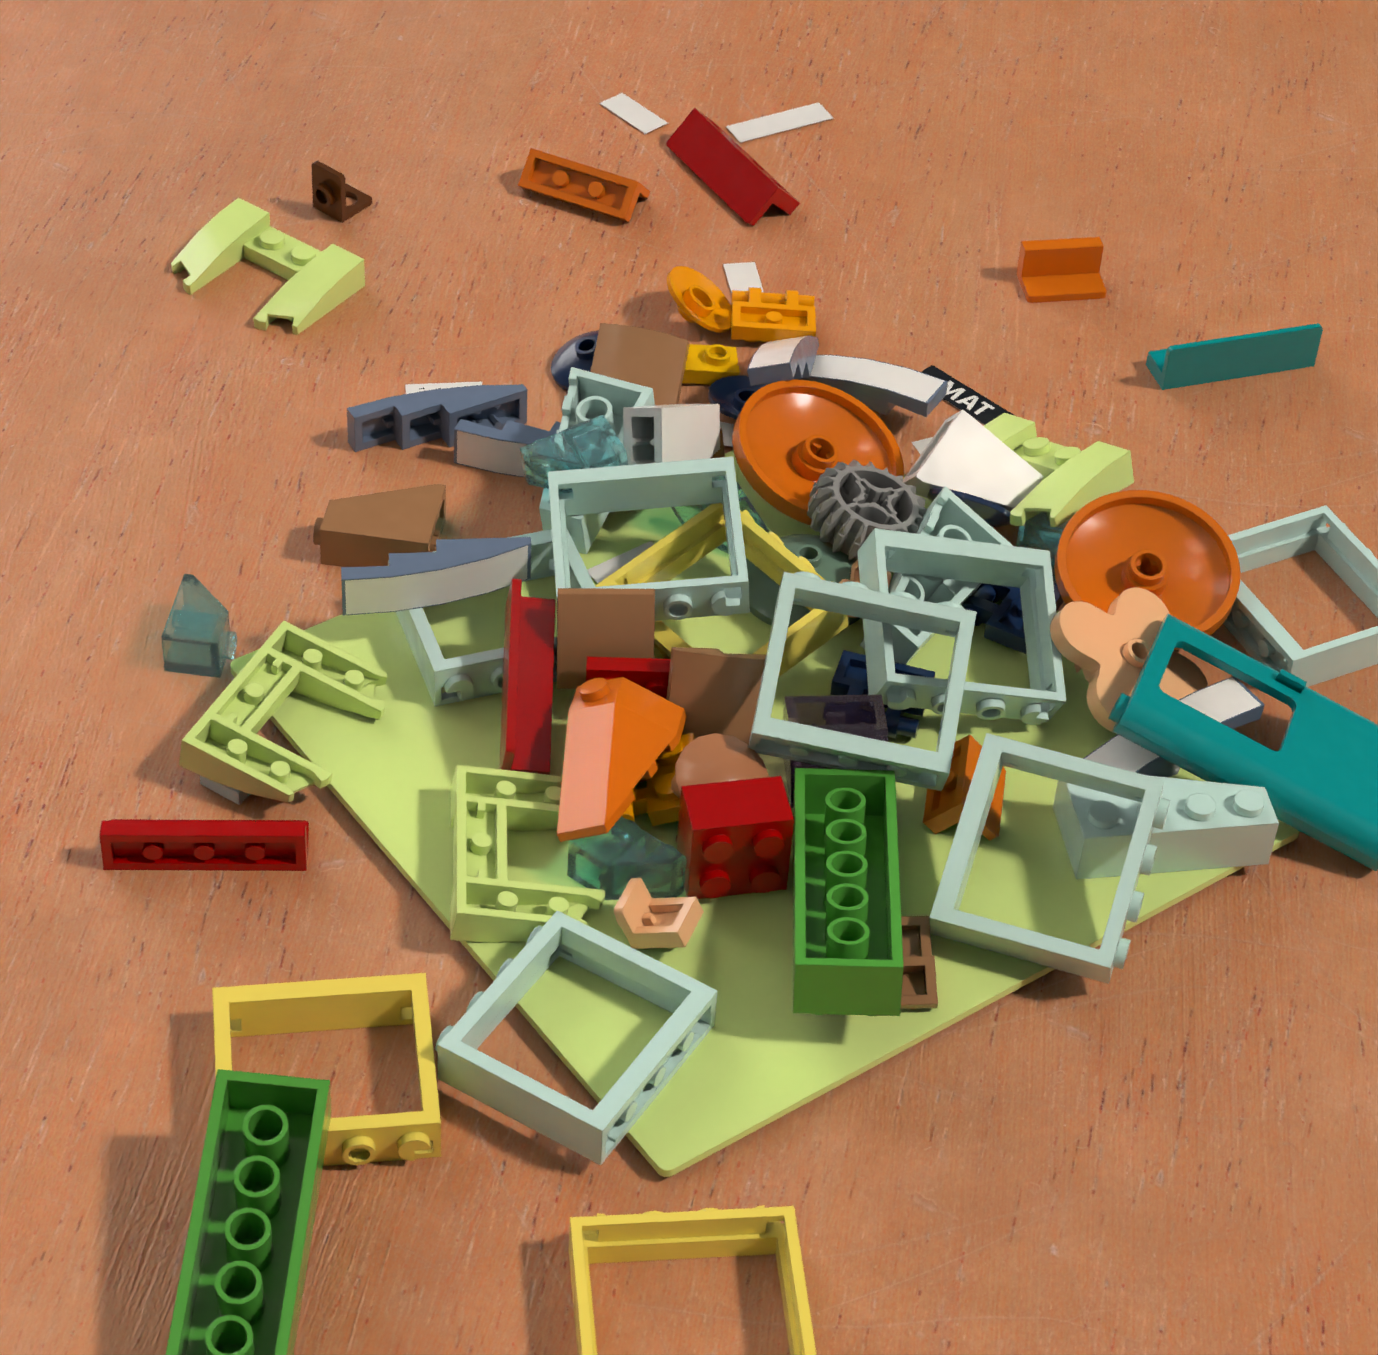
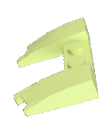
[171,198,365,335]
[984,413,1134,527]
[179,621,387,803]
[450,764,605,943]

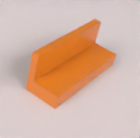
[518,148,650,223]

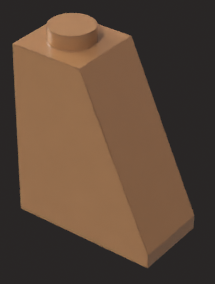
[313,484,446,567]

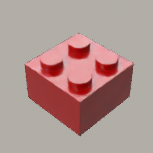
[676,776,794,899]

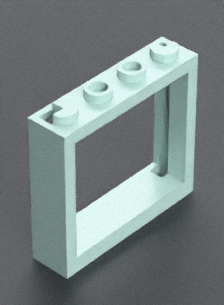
[548,456,750,621]
[1223,505,1378,687]
[857,528,1066,725]
[388,529,595,706]
[748,571,977,791]
[929,733,1171,984]
[435,910,718,1165]

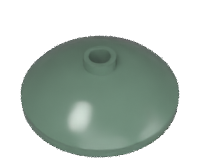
[746,534,860,627]

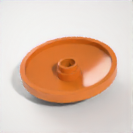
[732,379,904,526]
[1054,490,1240,650]

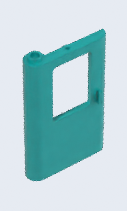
[1108,614,1378,871]

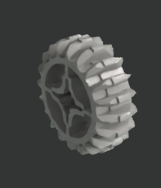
[806,460,927,561]

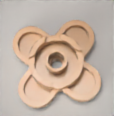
[1050,587,1208,732]

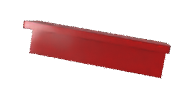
[666,107,800,226]
[499,579,555,775]
[100,819,309,871]

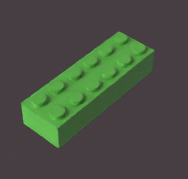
[793,768,903,1016]
[166,1069,331,1355]

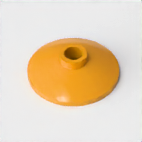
[666,266,732,333]

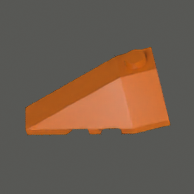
[557,677,687,842]

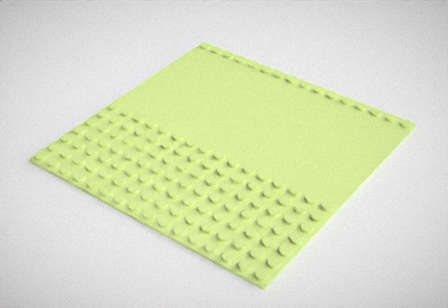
[230,450,1300,1177]

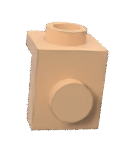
[614,878,704,949]

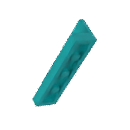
[1146,323,1323,390]

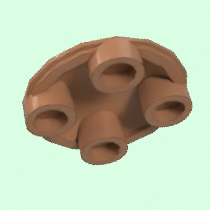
[671,733,769,798]

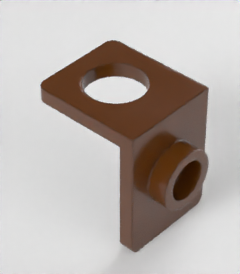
[311,161,372,223]

